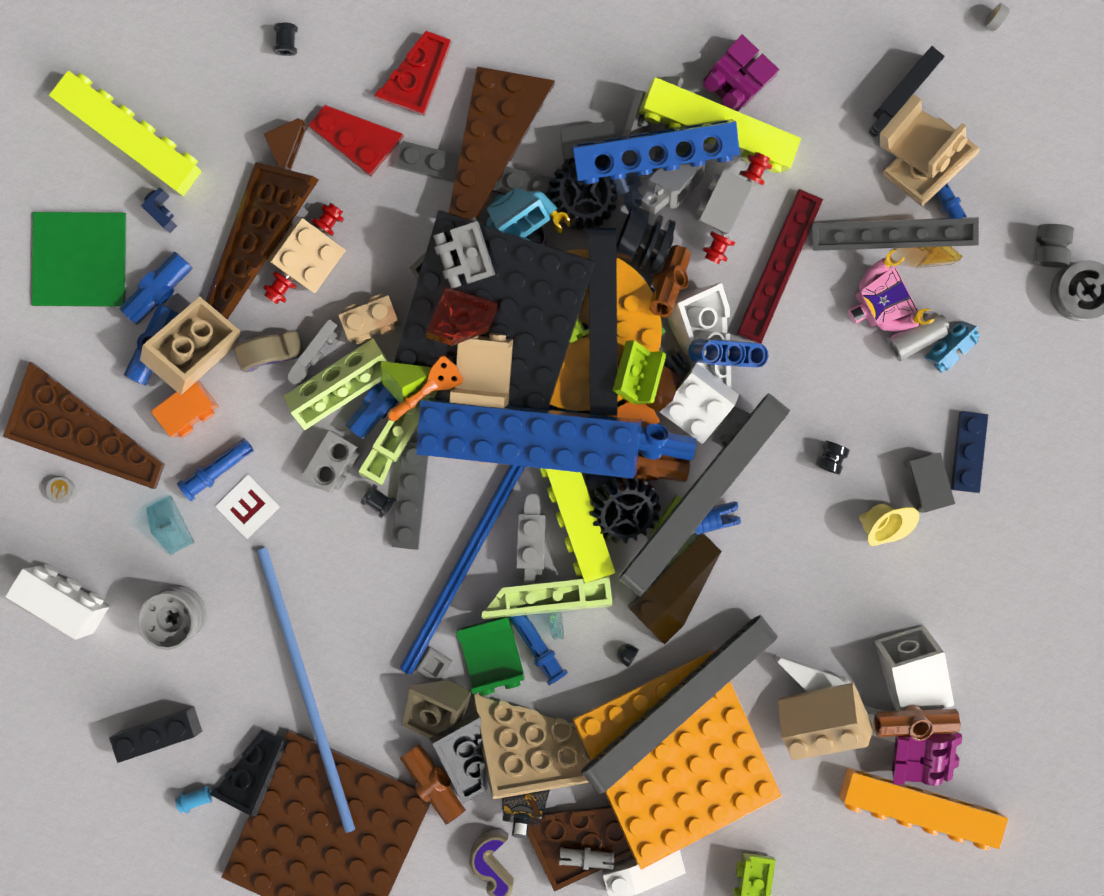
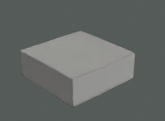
[416,647,452,682]

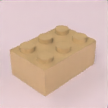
[140,297,240,395]

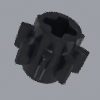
[664,347,689,375]

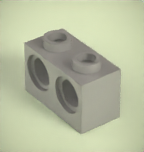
[302,430,360,493]

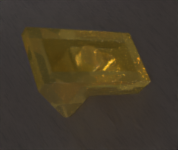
[916,246,963,268]

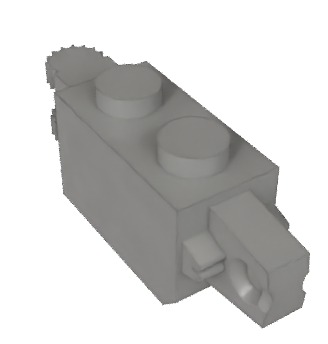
[642,142,710,214]
[517,493,546,585]

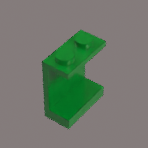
[456,617,525,696]

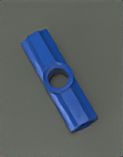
[119,251,193,325]
[123,304,180,385]
[346,381,398,440]
[639,423,696,461]

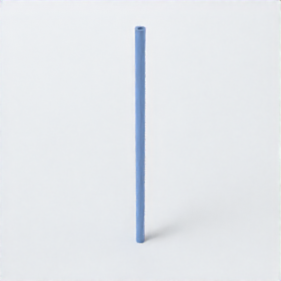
[257,547,355,833]

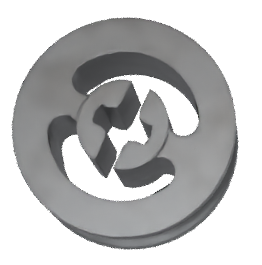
[1050,260,1104,321]

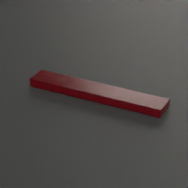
[736,189,823,344]

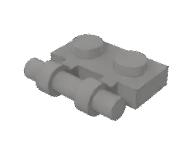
[434,221,495,289]

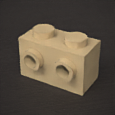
[338,294,401,344]

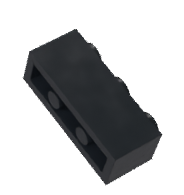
[109,707,203,763]

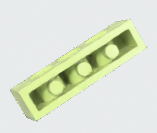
[284,339,389,430]

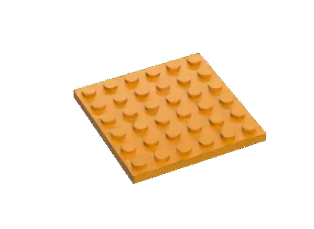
[572,650,782,870]

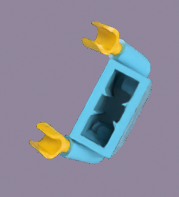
[486,188,570,238]

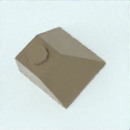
[402,680,471,738]

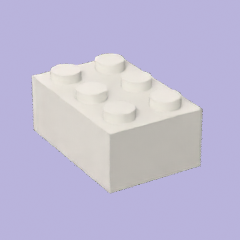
[6,564,110,640]

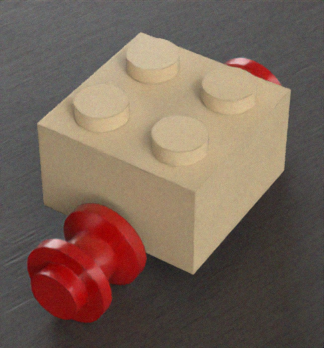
[263,203,346,304]

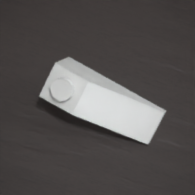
[773,655,851,692]
[602,850,686,896]

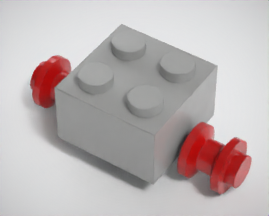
[696,152,773,264]

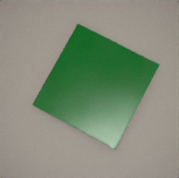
[32,212,126,307]

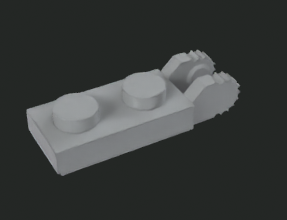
[287,320,340,385]

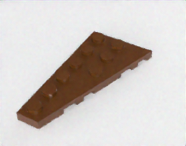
[449,66,555,220]

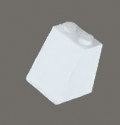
[874,626,954,711]

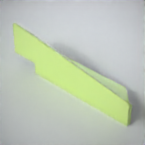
[359,390,437,486]
[482,577,613,619]

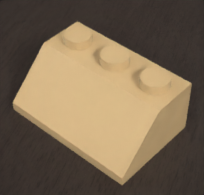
[778,682,874,761]

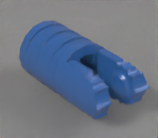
[694,501,741,535]

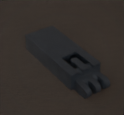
[869,46,945,137]

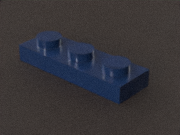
[951,411,988,493]

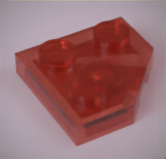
[426,287,498,346]

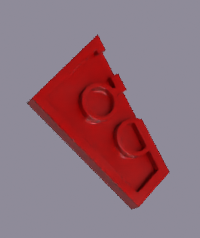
[374,31,452,116]
[309,105,404,176]

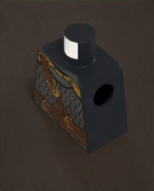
[502,789,551,839]

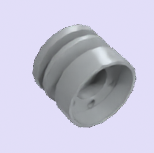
[137,586,206,650]

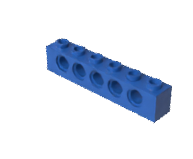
[572,119,740,184]

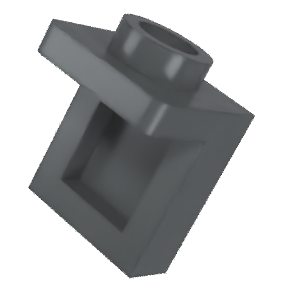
[712,406,750,447]

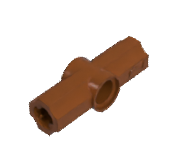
[649,245,692,318]
[636,451,690,482]
[873,705,961,741]
[400,744,466,825]

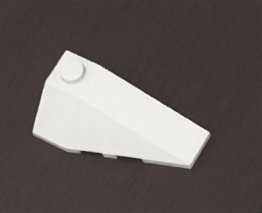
[667,283,731,388]

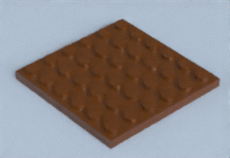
[221,730,431,896]

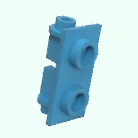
[925,321,980,373]

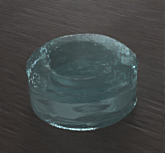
[550,612,564,640]

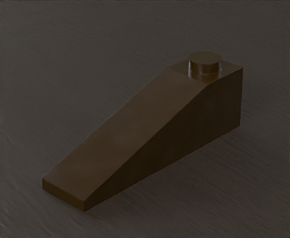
[628,533,722,644]

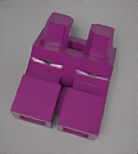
[703,34,780,112]
[892,732,962,786]

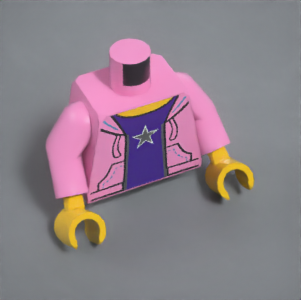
[848,248,934,332]

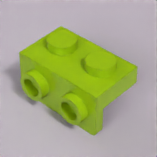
[612,340,666,404]
[732,852,776,896]

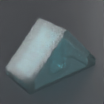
[146,496,195,555]

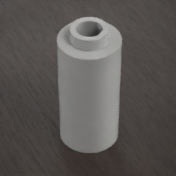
[887,312,949,361]

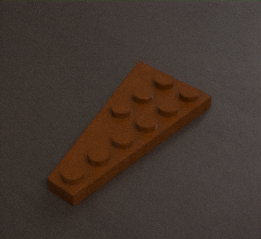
[206,162,319,320]
[3,362,165,489]
[528,806,633,892]

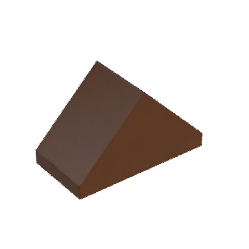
[264,118,307,170]

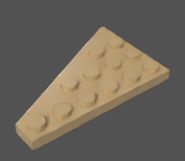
[473,694,591,799]

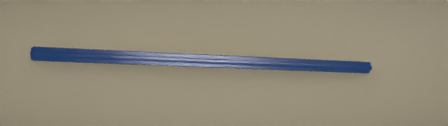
[400,325,589,675]

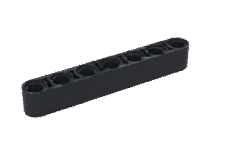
[589,228,617,416]

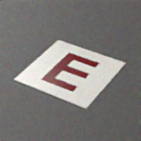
[215,475,280,539]

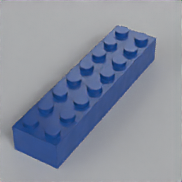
[416,397,642,478]

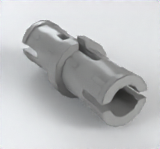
[559,847,614,870]

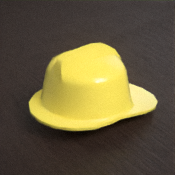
[859,503,919,546]

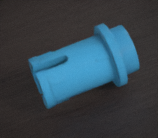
[175,786,212,814]

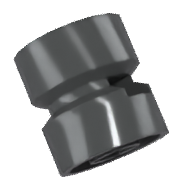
[1033,224,1074,268]

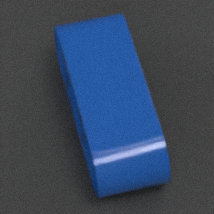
[688,339,769,368]

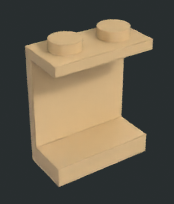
[880,94,967,179]
[450,330,513,408]

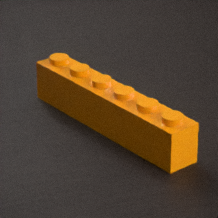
[839,767,1008,850]

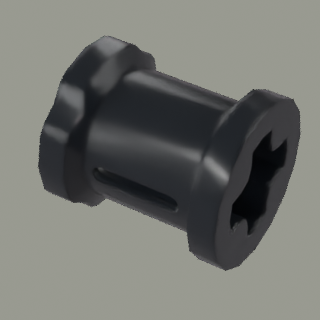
[273,22,298,56]
[360,484,396,519]

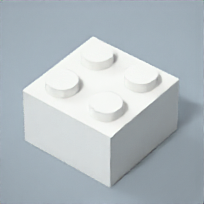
[660,363,739,444]

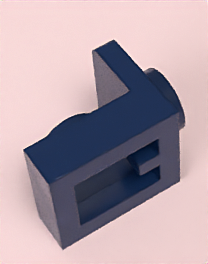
[141,188,177,233]

